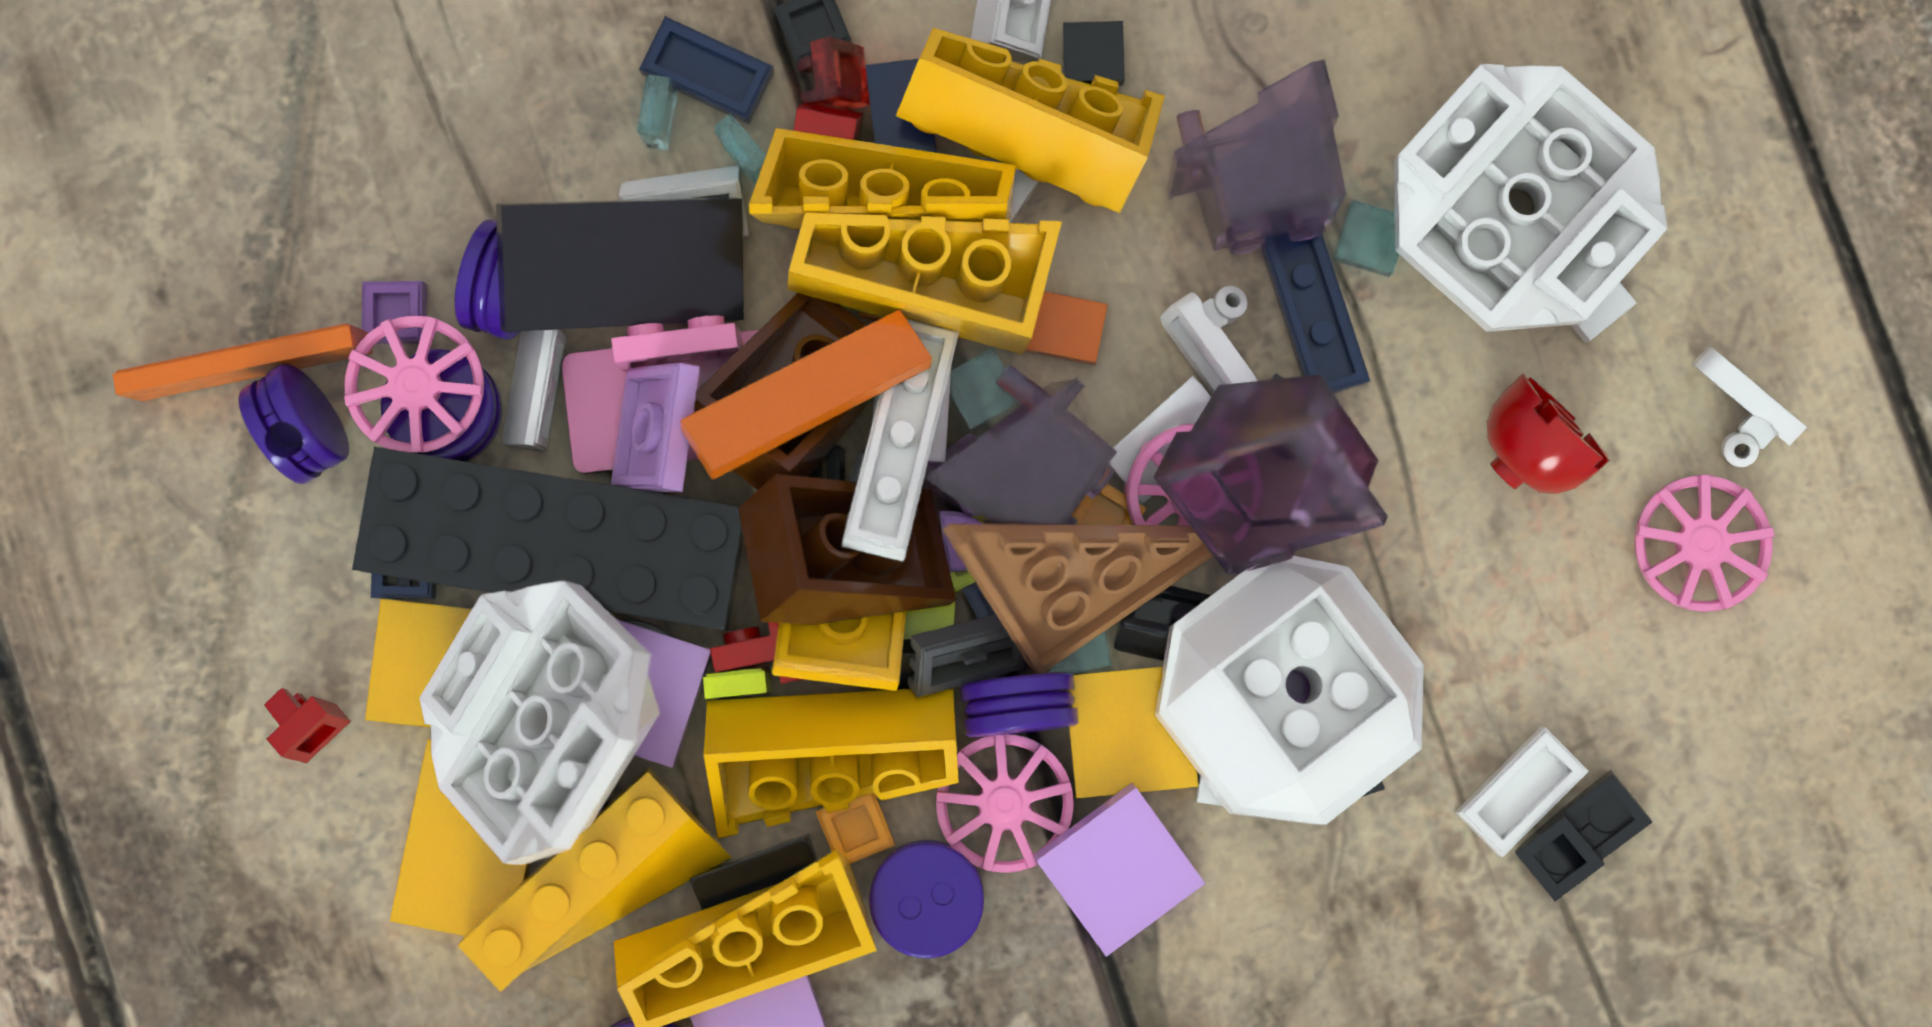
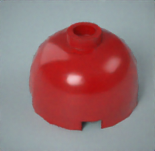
[1487,373,1611,494]

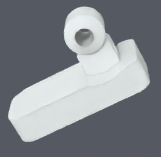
[1160,286,1260,413]
[1692,345,1807,467]

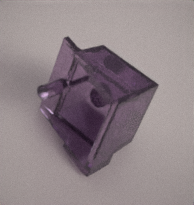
[1167,59,1346,255]
[922,364,1117,525]
[1153,374,1388,575]

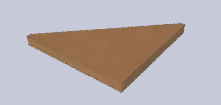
[942,524,1231,674]

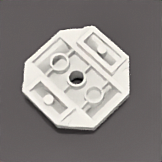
[1394,64,1668,332]
[1154,551,1424,825]
[419,581,660,865]

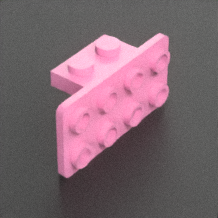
[562,315,759,474]

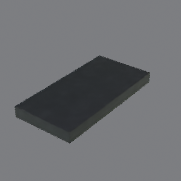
[496,197,744,332]

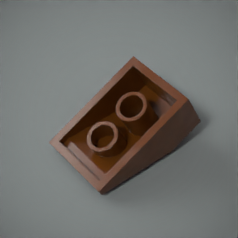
[693,293,872,490]
[738,474,956,625]

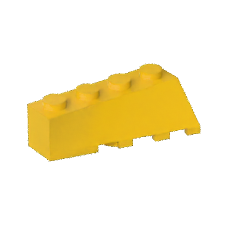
[896,28,1165,213]
[749,128,1016,229]
[787,212,1062,355]
[704,688,959,839]
[457,767,732,992]
[613,849,877,1027]

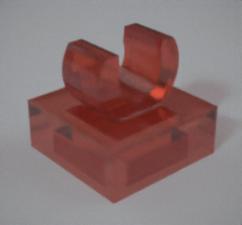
[797,36,870,110]

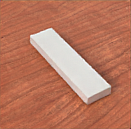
[842,319,959,561]

